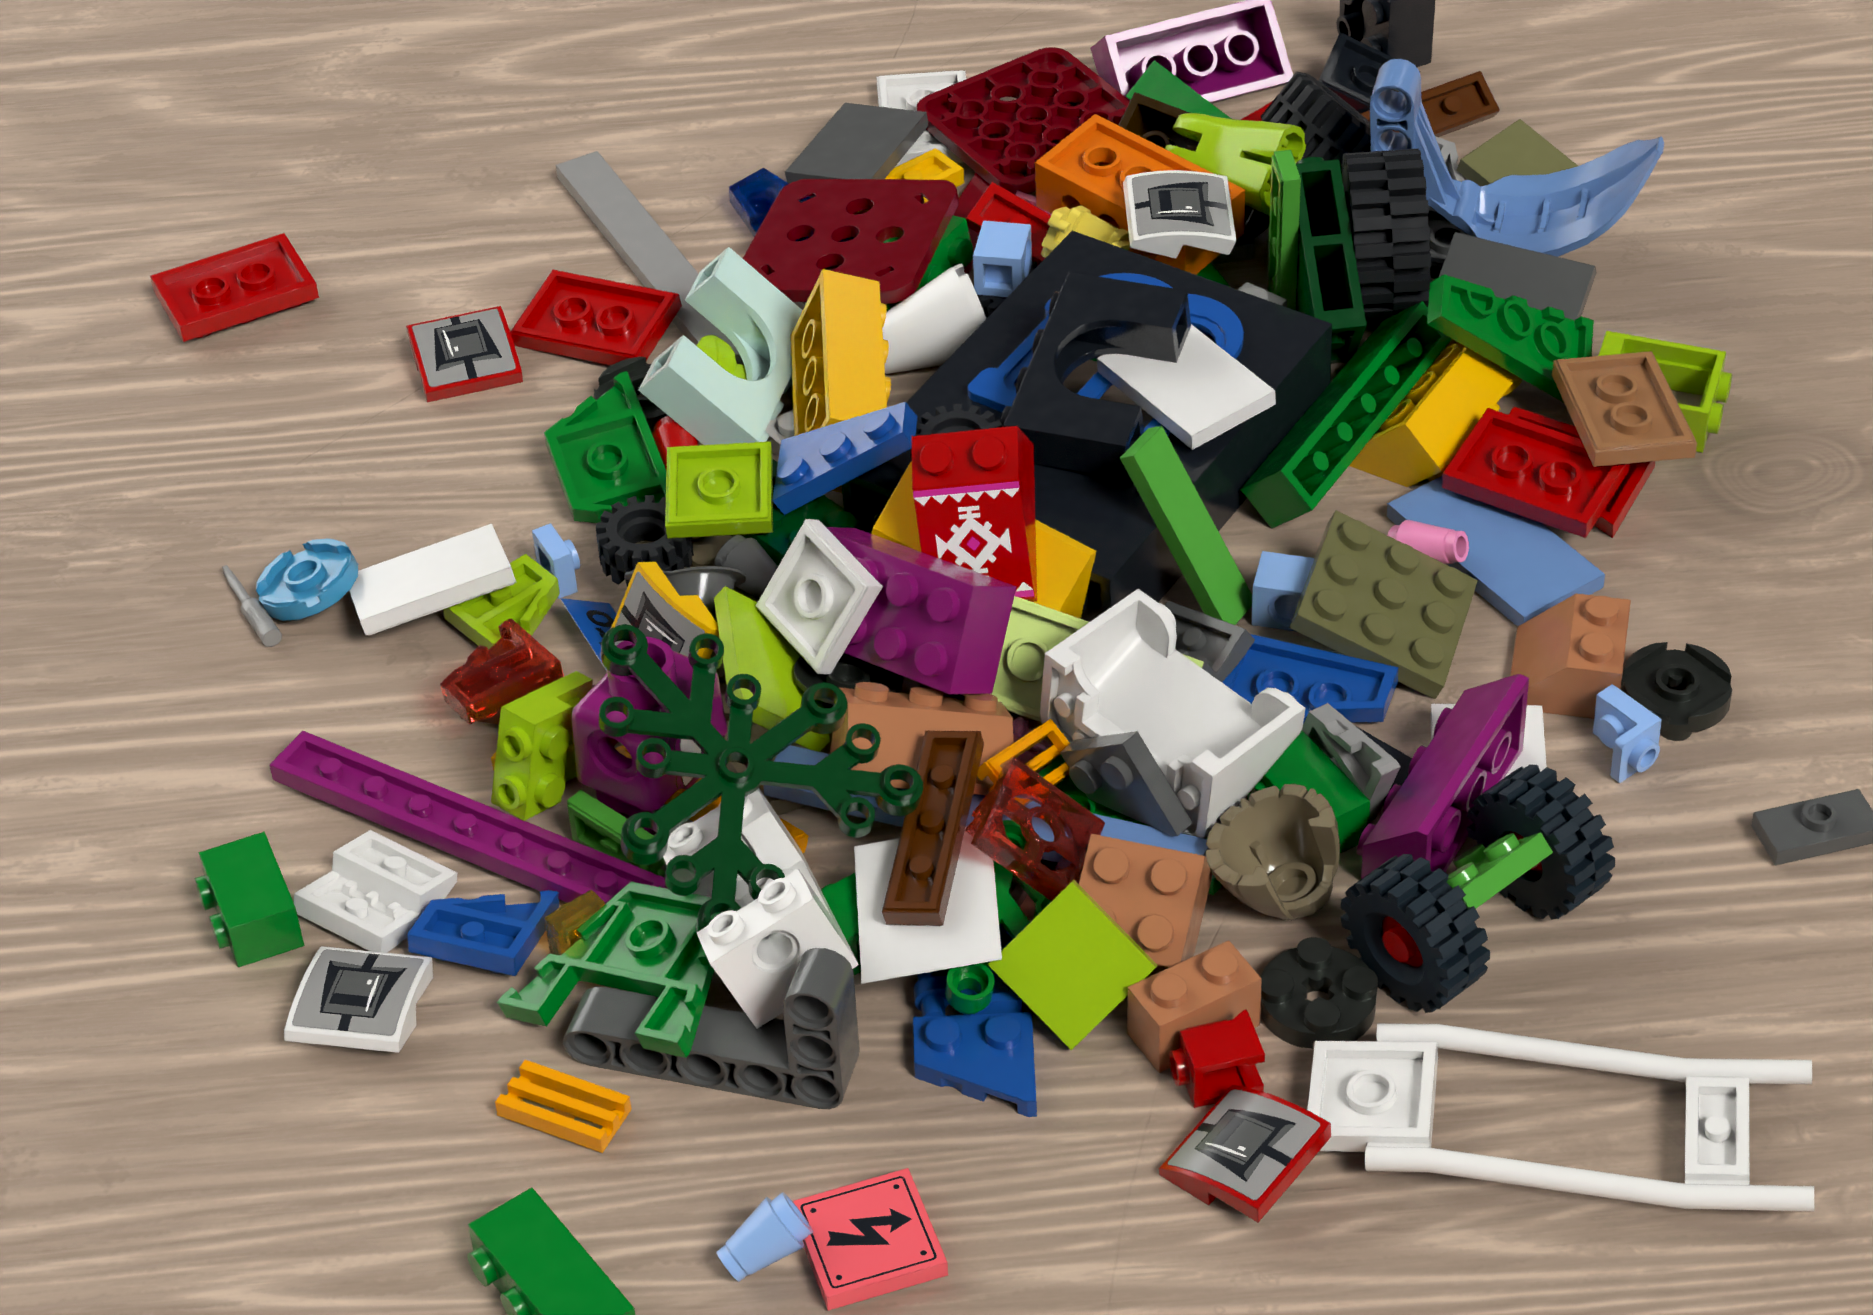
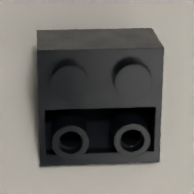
[1336,0,1435,67]

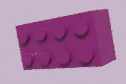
[826,527,1016,694]

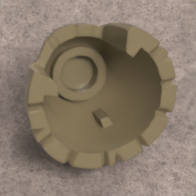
[1206,784,1340,921]

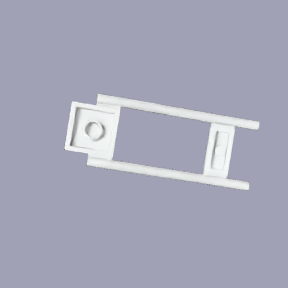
[1307,1023,1815,1212]

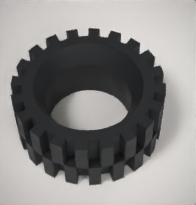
[1342,149,1431,324]

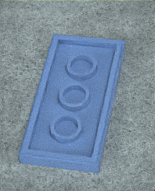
[1387,476,1605,626]

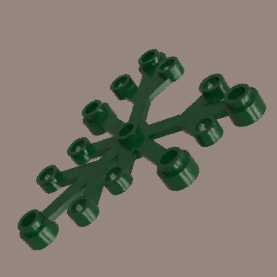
[599,624,923,936]

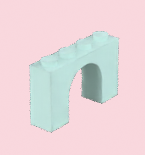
[638,247,803,445]

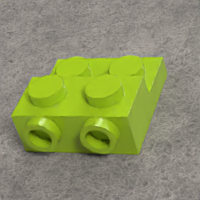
[491,671,593,821]

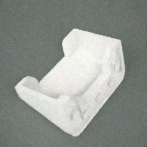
[1040,589,1306,839]

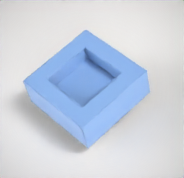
[532,523,580,599]

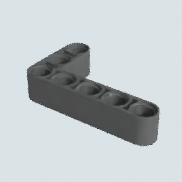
[563,948,860,1109]

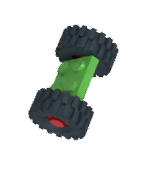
[1340,764,1615,1013]

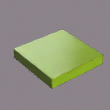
[665,441,773,538]
[988,880,1158,1050]

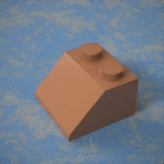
[1510,593,1631,719]

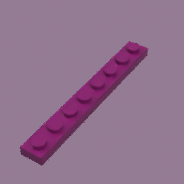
[269,730,668,914]

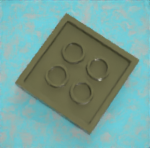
[1289,510,1478,699]

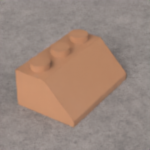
[830,682,1015,797]

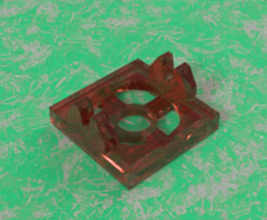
[965,757,1105,901]

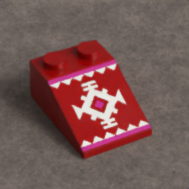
[911,426,1037,602]

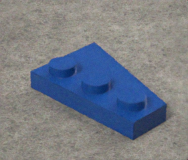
[772,402,917,515]
[1222,634,1399,724]

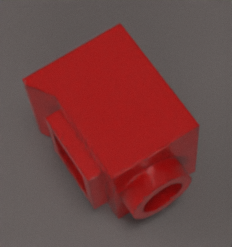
[1169,1009,1265,1108]

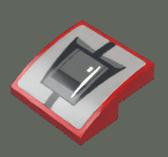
[406,306,523,403]
[1159,1085,1331,1223]

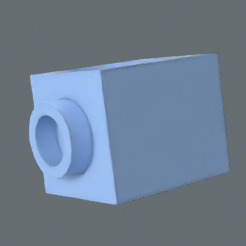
[973,221,1032,297]
[1252,551,1314,632]

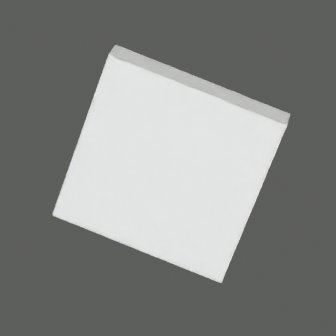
[756,519,883,674]

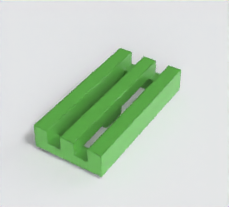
[567,790,665,878]

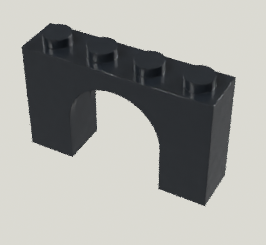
[1000,272,1191,480]

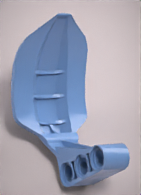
[1370,59,1664,257]

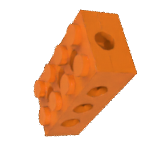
[1035,114,1245,275]

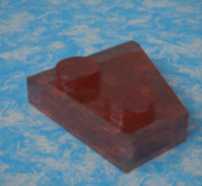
[440,618,564,725]

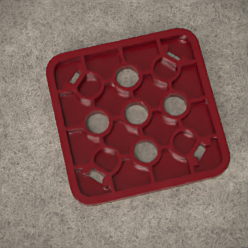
[917,47,1130,195]
[743,179,959,304]

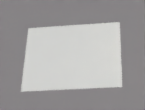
[854,822,1002,984]

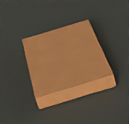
[1552,351,1697,467]

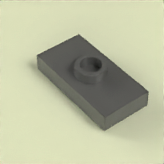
[1751,789,1873,866]

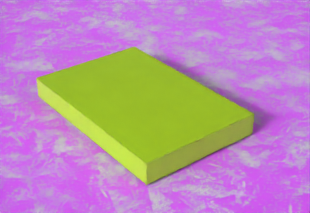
[714,586,830,752]

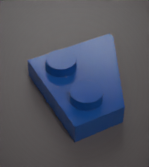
[407,890,560,976]
[913,1012,1037,1117]

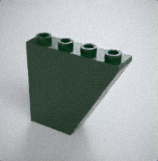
[1267,157,1367,364]

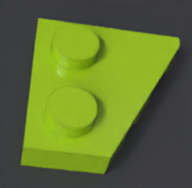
[443,554,560,668]

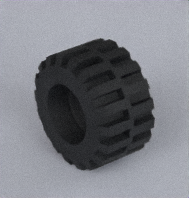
[1260,72,1371,176]

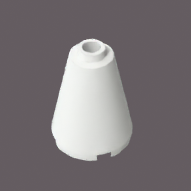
[882,263,986,374]

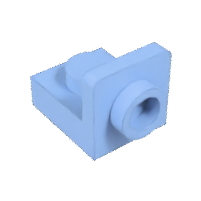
[1593,684,1662,783]

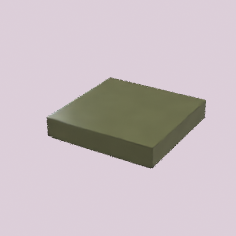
[1457,119,1578,186]

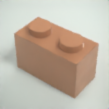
[1127,940,1262,1073]

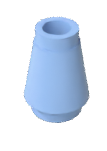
[717,1192,813,1282]

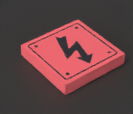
[793,1168,948,1311]

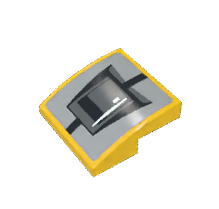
[611,562,719,659]

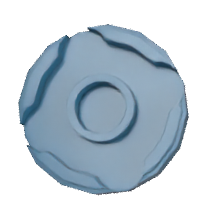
[256,538,359,621]

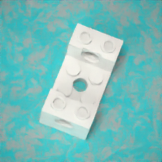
[663,787,859,1029]

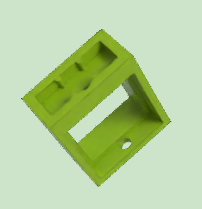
[1598,331,1732,453]

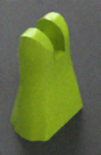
[1165,113,1306,216]

